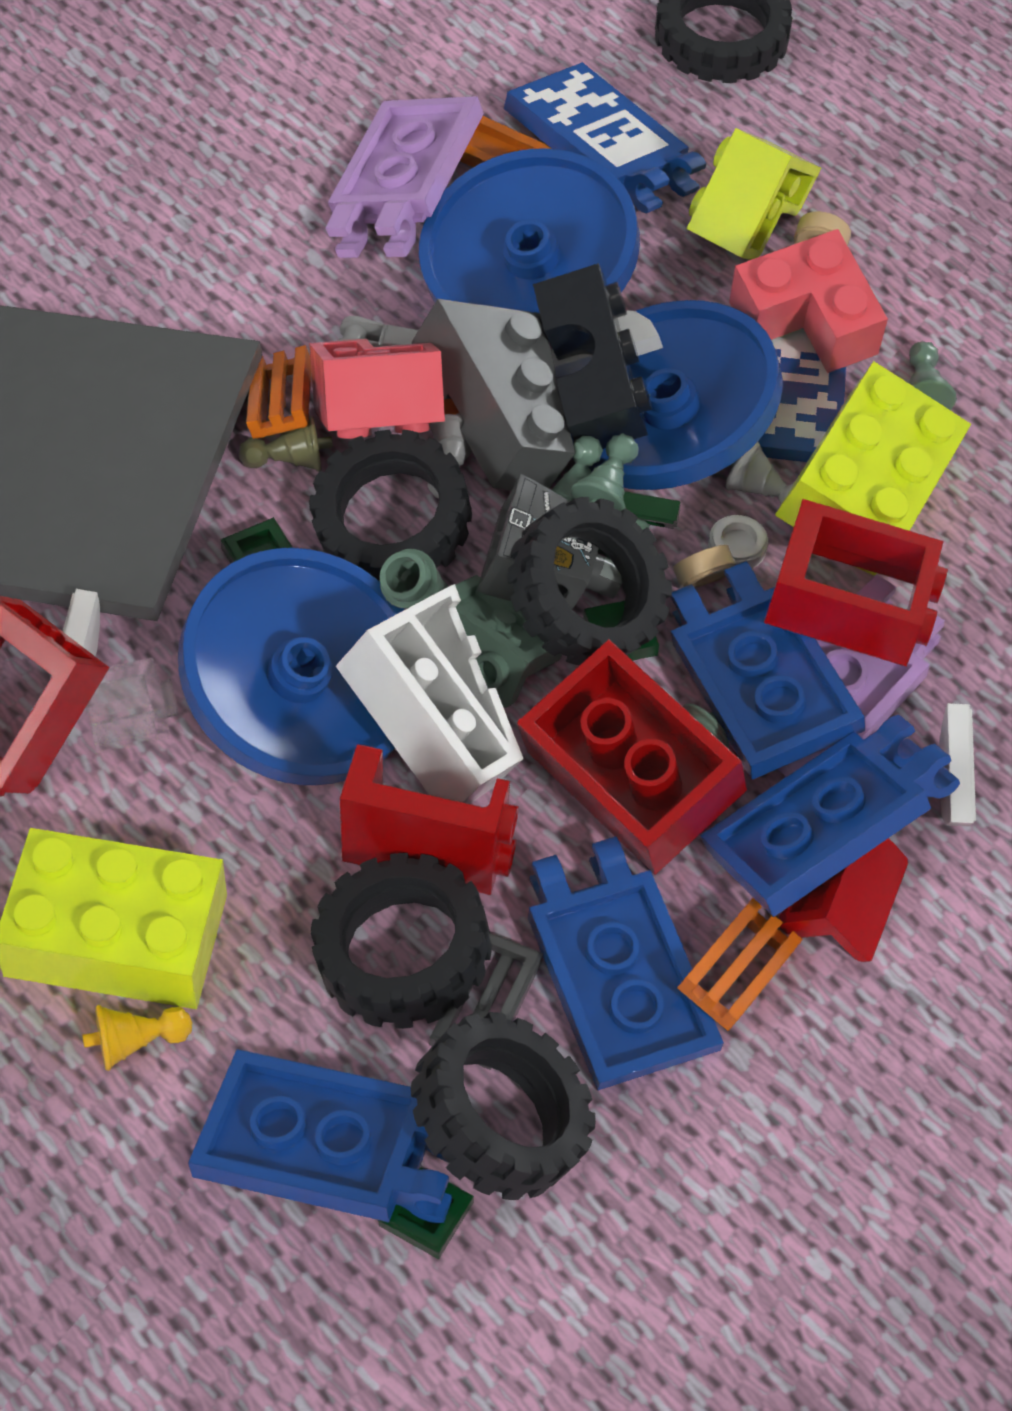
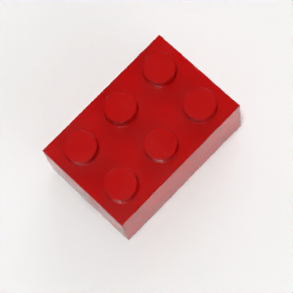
[516,639,747,875]

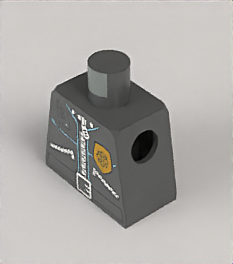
[477,474,623,609]

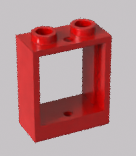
[764,499,948,667]
[0,596,110,796]

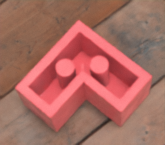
[729,229,888,373]
[309,339,445,439]

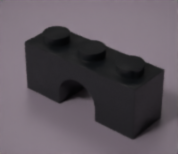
[533,263,652,449]

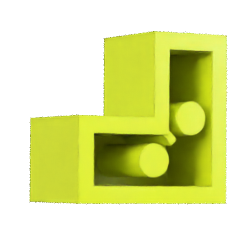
[686,128,821,260]

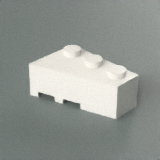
[336,584,524,804]

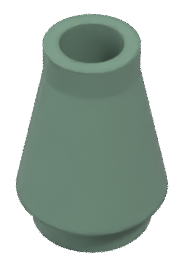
[380,549,449,608]

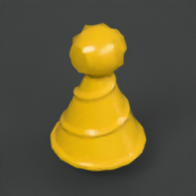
[82,1004,193,1071]

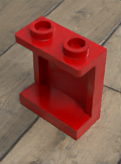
[340,744,519,895]

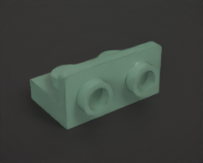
[455,575,562,708]

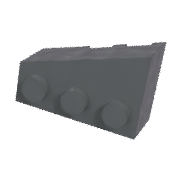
[411,299,575,490]

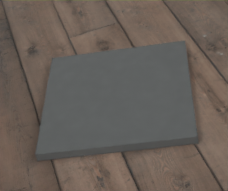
[0,305,262,621]

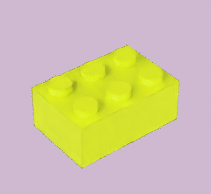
[775,361,971,576]
[0,828,227,1009]

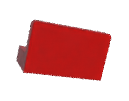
[778,838,908,962]

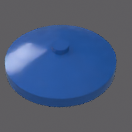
[419,148,640,313]
[571,300,783,490]
[178,548,405,786]

